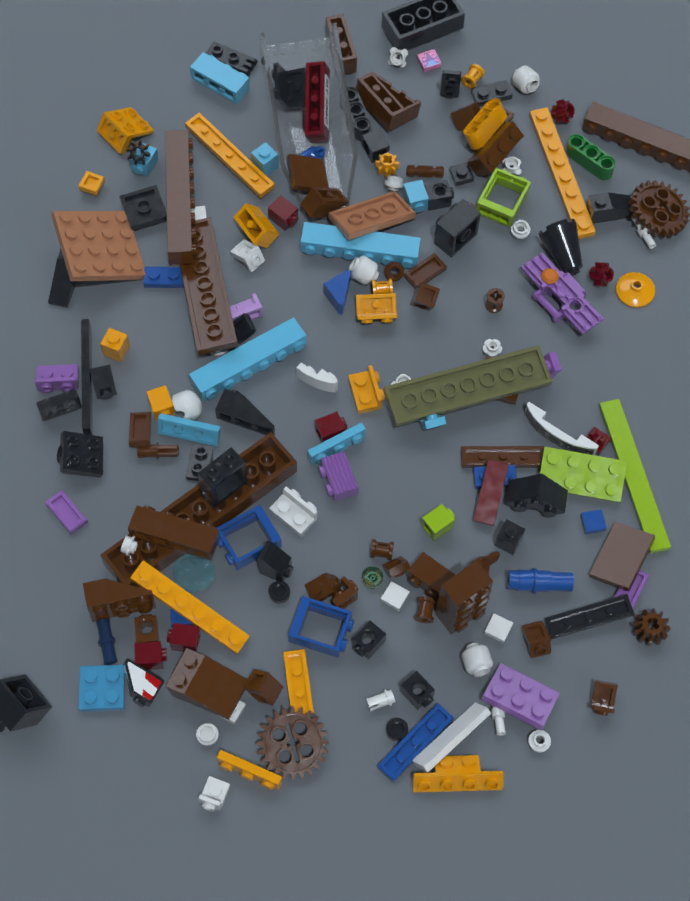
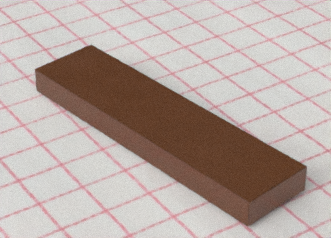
[461,446,544,468]

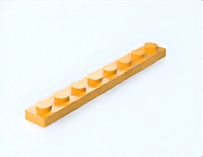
[529,107,596,239]

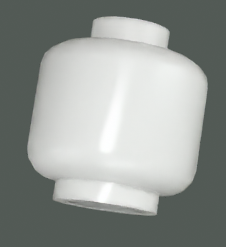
[512,66,540,94]
[349,256,379,285]
[462,643,493,677]

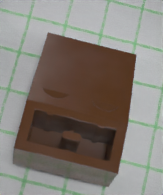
[83,579,156,622]

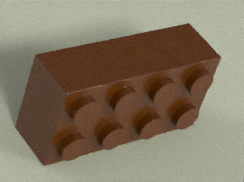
[436,561,493,635]

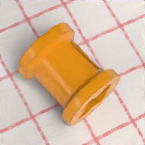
[461,64,485,89]
[372,279,393,294]

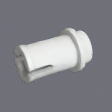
[366,689,395,712]

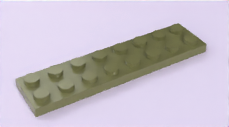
[384,345,553,427]

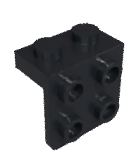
[271,63,306,110]

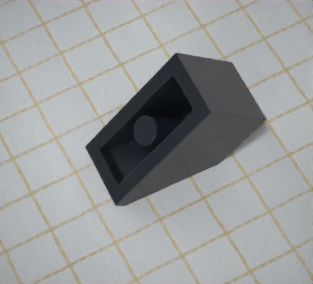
[258,540,294,582]

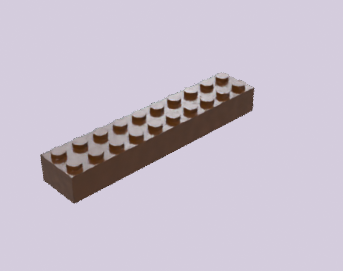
[100,432,297,587]

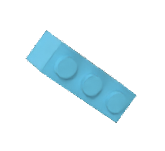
[190,52,250,104]

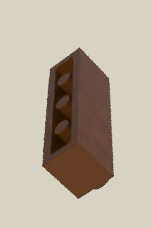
[128,505,220,560]

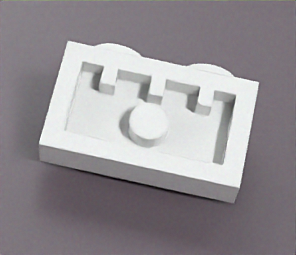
[269,486,317,537]

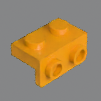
[356,293,398,323]

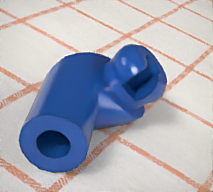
[299,146,326,159]

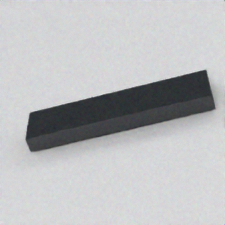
[544,594,634,640]

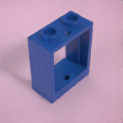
[217,505,282,570]
[288,596,355,658]

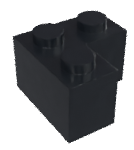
[506,473,568,517]

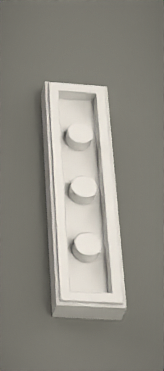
[412,702,491,772]

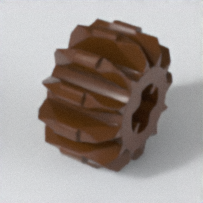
[632,608,670,646]

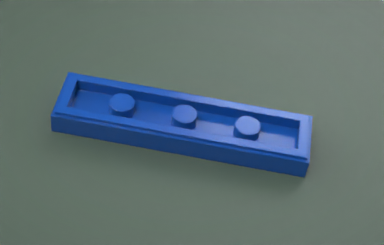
[377,703,454,783]

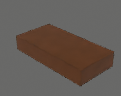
[404,253,447,289]
[129,412,151,447]

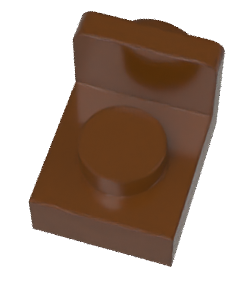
[332,576,359,609]
[522,621,551,658]

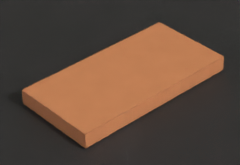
[329,191,416,240]

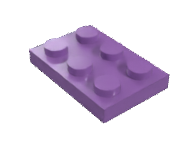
[481,663,560,731]

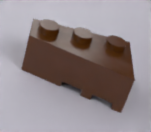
[356,72,422,132]

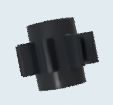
[126,139,151,165]

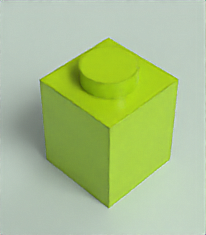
[421,504,455,541]

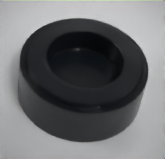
[269,581,290,604]
[386,718,408,742]

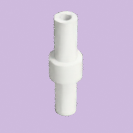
[631,217,656,249]
[491,705,506,736]

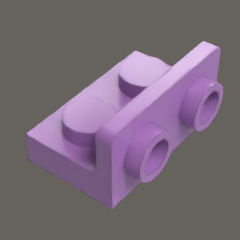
[35,364,79,393]

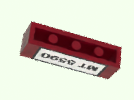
[305,61,330,143]

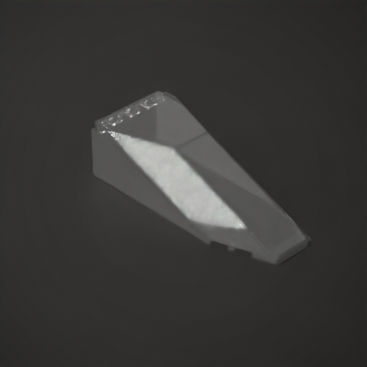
[259,23,358,222]

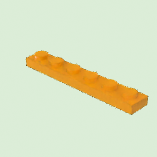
[185,113,275,199]
[130,560,249,655]

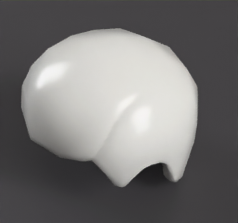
[172,390,202,420]

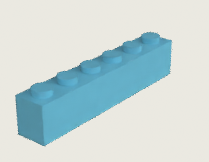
[300,222,421,268]
[189,317,307,402]

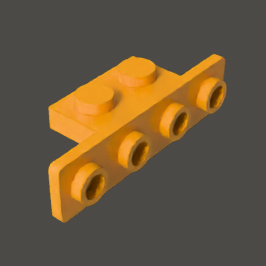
[413,755,504,792]

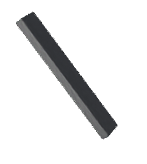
[81,319,93,435]

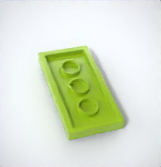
[539,447,627,503]

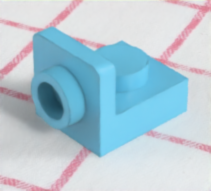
[419,414,446,430]

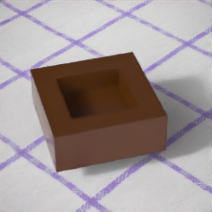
[382,556,410,577]

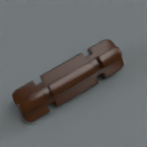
[406,165,444,177]

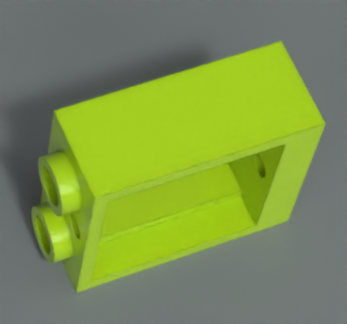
[476,168,531,228]

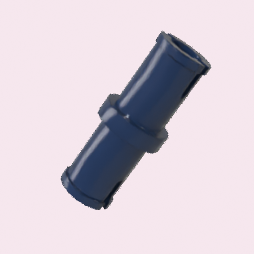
[96,619,118,665]

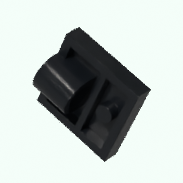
[57,431,103,478]

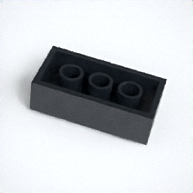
[381,0,465,50]

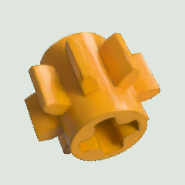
[375,152,399,177]

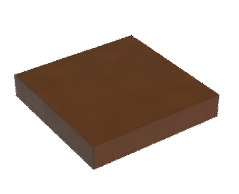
[286,154,329,192]

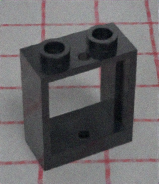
[198,447,247,508]

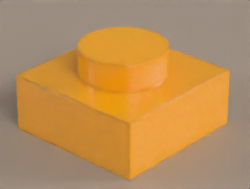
[78,171,105,196]

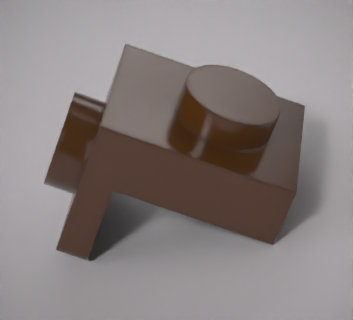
[305,573,342,602]
[590,680,618,716]

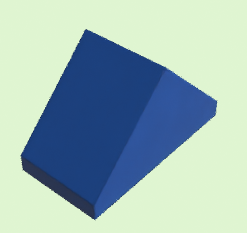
[323,270,351,315]

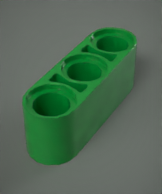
[566,134,616,180]

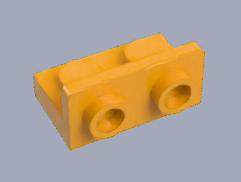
[348,365,385,414]

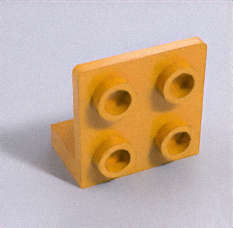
[96,107,154,154]

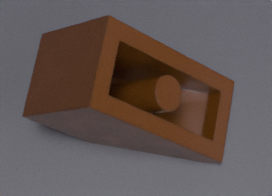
[300,187,349,218]

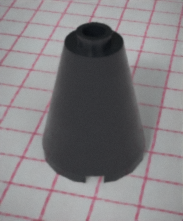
[538,219,583,276]

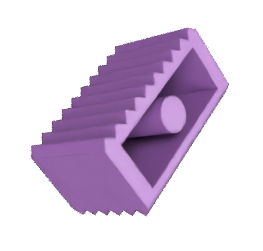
[318,451,359,502]

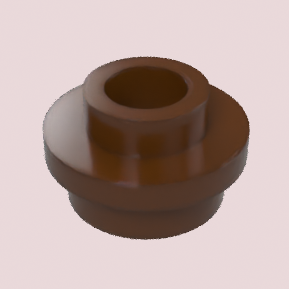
[384,261,404,281]

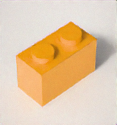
[233,203,280,248]

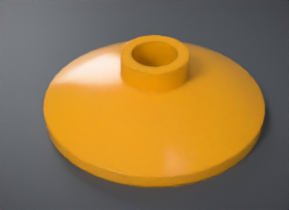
[616,272,655,308]

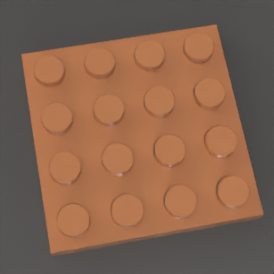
[51,211,146,281]

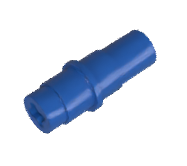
[506,568,574,594]

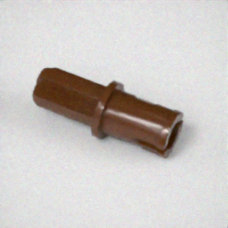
[137,443,179,459]

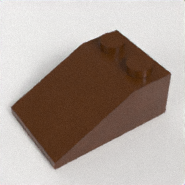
[165,648,248,720]

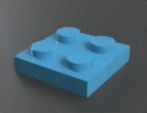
[79,665,125,712]

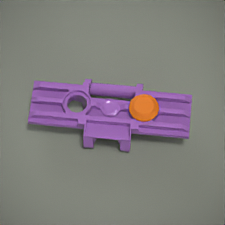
[521,253,604,335]

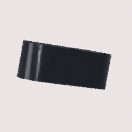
[341,87,371,142]

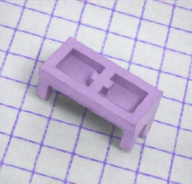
[230,293,263,322]

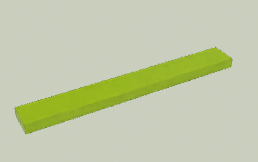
[599,399,671,554]

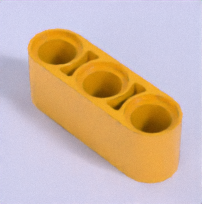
[463,98,507,150]

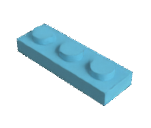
[158,413,221,447]
[307,422,366,465]

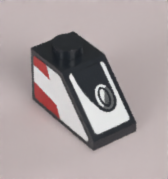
[123,658,165,707]

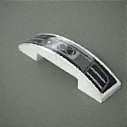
[524,402,599,455]

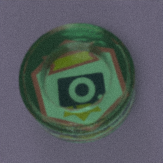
[362,566,383,589]

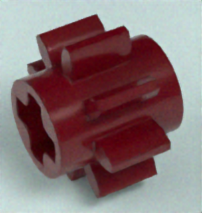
[551,99,575,124]
[589,262,614,286]

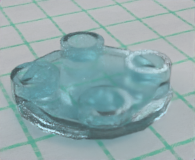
[173,554,216,594]

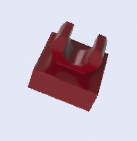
[586,427,611,456]

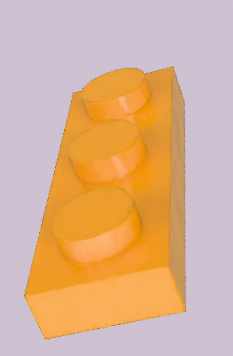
[283,649,314,715]
[217,749,283,790]

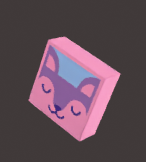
[417,49,442,72]

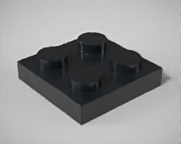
[119,185,167,231]

